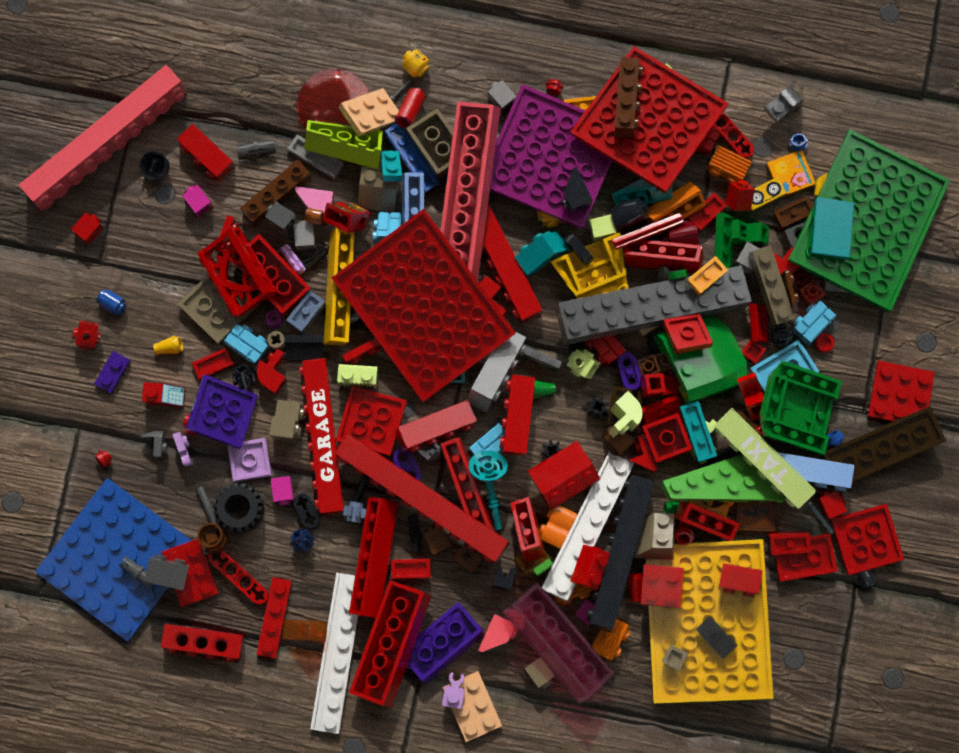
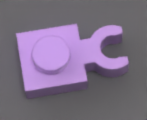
[172,432,193,467]
[442,672,465,709]

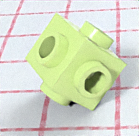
[567,349,601,379]

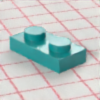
[380,151,402,181]

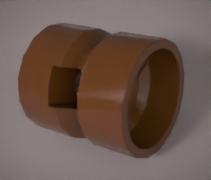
[197,523,228,554]

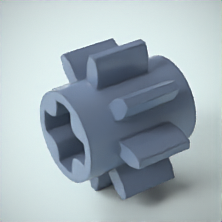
[343,502,366,523]

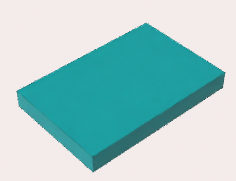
[810,197,854,259]

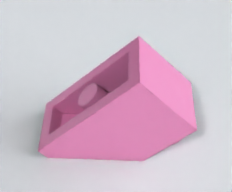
[295,187,334,220]

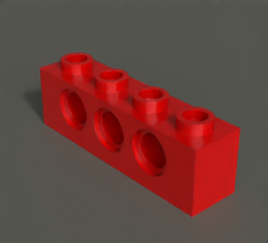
[161,624,245,662]

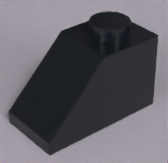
[561,167,593,215]

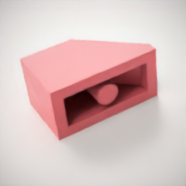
[478,614,518,652]

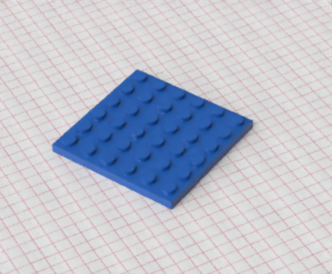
[35,478,191,642]

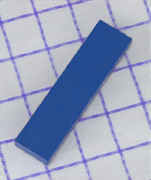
[383,124,440,195]

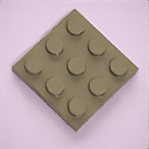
[178,268,259,344]

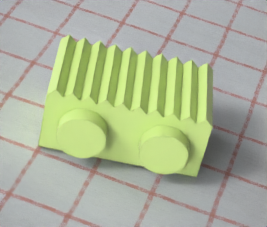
[337,364,378,389]

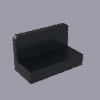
[284,335,324,361]

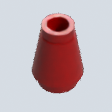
[674,520,694,545]
[626,573,643,602]

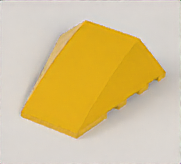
[550,232,628,299]

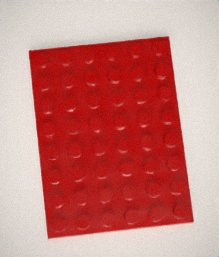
[332,209,516,402]

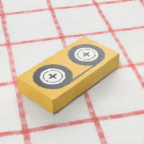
[751,177,787,211]

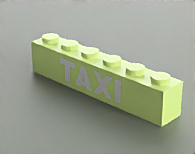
[714,408,816,509]

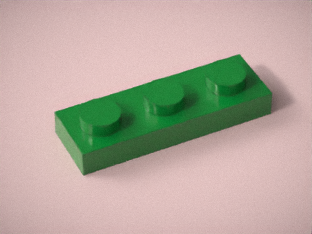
[714,212,735,268]

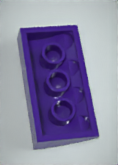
[408,602,485,685]

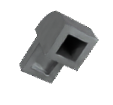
[764,86,804,123]

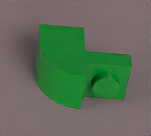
[730,219,769,246]

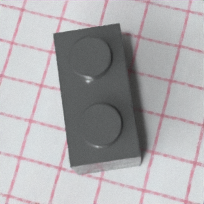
[265,202,298,238]
[144,554,190,590]

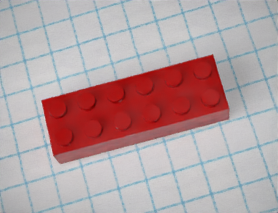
[349,580,432,708]

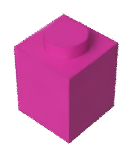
[182,185,213,218]
[271,476,294,506]

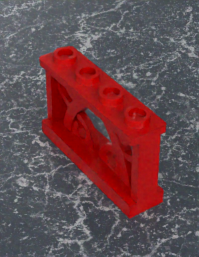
[197,227,277,317]

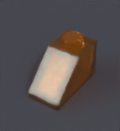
[283,620,327,642]

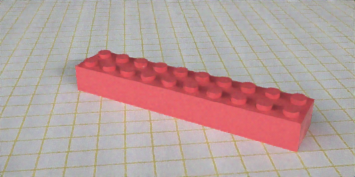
[19,64,186,211]
[441,101,501,281]

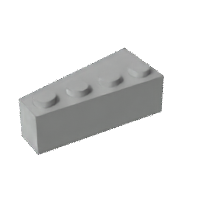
[468,332,527,413]

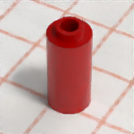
[395,88,426,129]

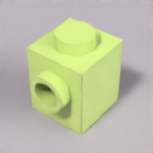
[589,215,618,242]

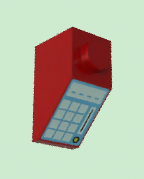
[142,382,185,407]

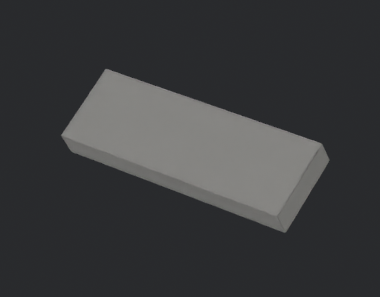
[287,135,345,180]

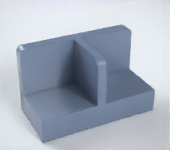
[287,290,326,335]

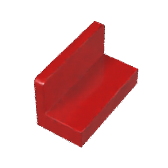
[767,530,811,555]

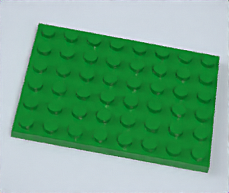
[787,129,950,312]

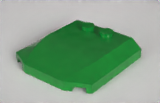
[654,315,747,404]
[759,361,842,455]

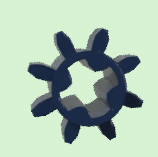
[289,529,315,553]

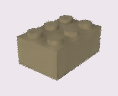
[406,108,453,180]

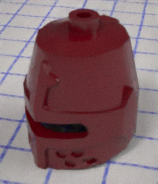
[663,221,699,245]

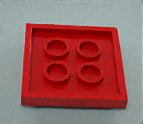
[867,360,935,422]
[335,386,408,457]
[830,503,905,576]

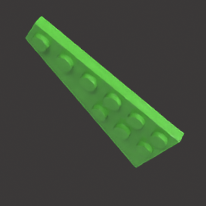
[660,454,785,503]

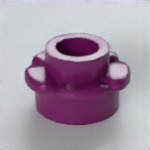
[265,310,284,328]

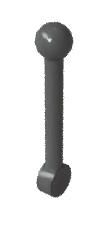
[389,76,418,102]

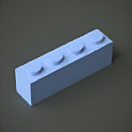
[402,173,424,224]
[779,453,855,492]

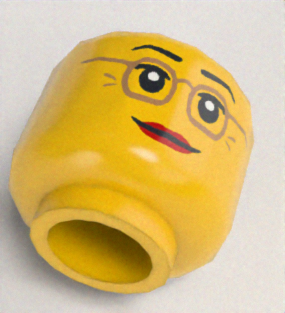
[402,50,430,78]

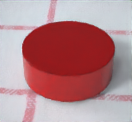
[814,333,835,353]

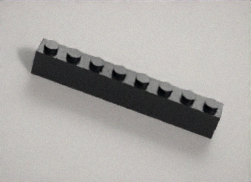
[586,475,654,633]

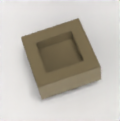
[662,644,689,671]

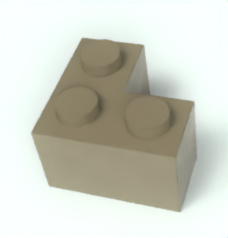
[269,400,305,443]

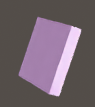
[227,438,272,483]

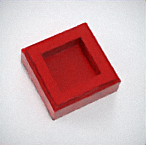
[742,338,767,365]

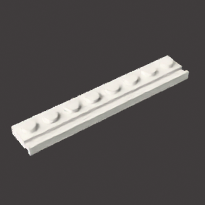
[542,452,634,602]
[310,573,359,734]

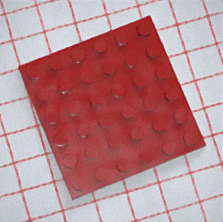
[570,46,729,194]

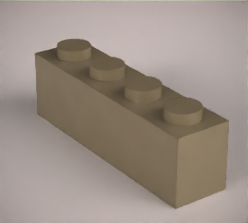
[748,245,795,326]

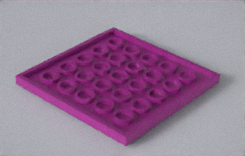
[490,84,612,230]

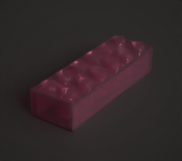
[503,582,614,703]

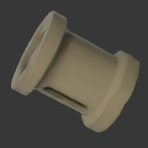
[267,331,286,351]

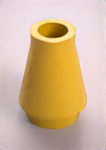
[153,335,183,355]

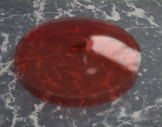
[297,69,369,129]

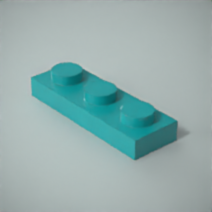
[680,401,717,463]

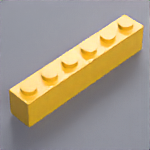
[324,228,355,346]

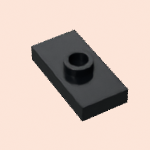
[696,616,738,659]

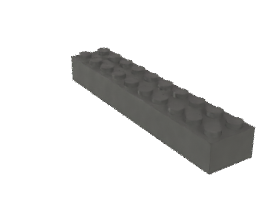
[555,266,752,345]

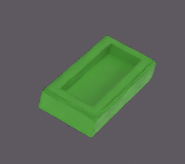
[532,558,553,578]

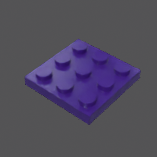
[185,374,258,449]

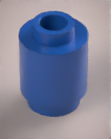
[96,289,126,315]

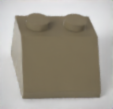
[358,166,400,213]
[634,513,676,559]

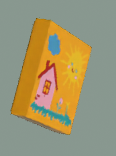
[766,150,816,198]

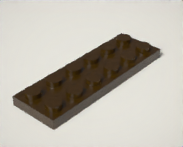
[823,406,946,482]

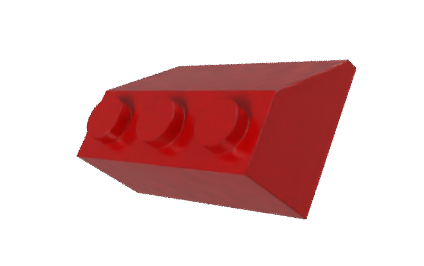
[527,441,600,510]

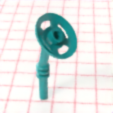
[469,451,508,530]

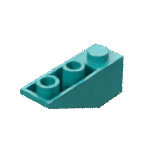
[612,179,673,205]

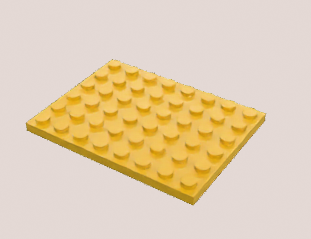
[646,539,773,703]

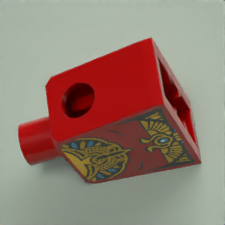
[323,202,370,233]

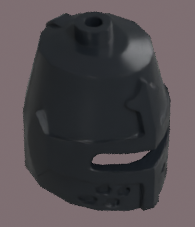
[611,198,649,234]

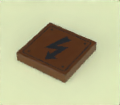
[736,501,776,532]

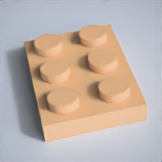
[338,88,399,137]
[442,671,502,742]

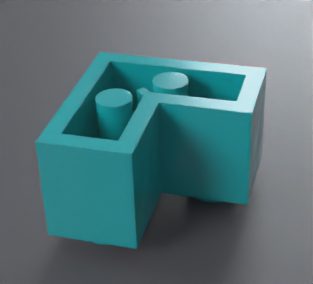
[515,231,570,275]

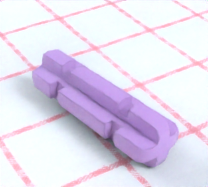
[280,244,306,275]

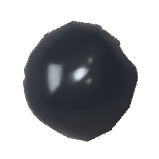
[139,151,170,181]

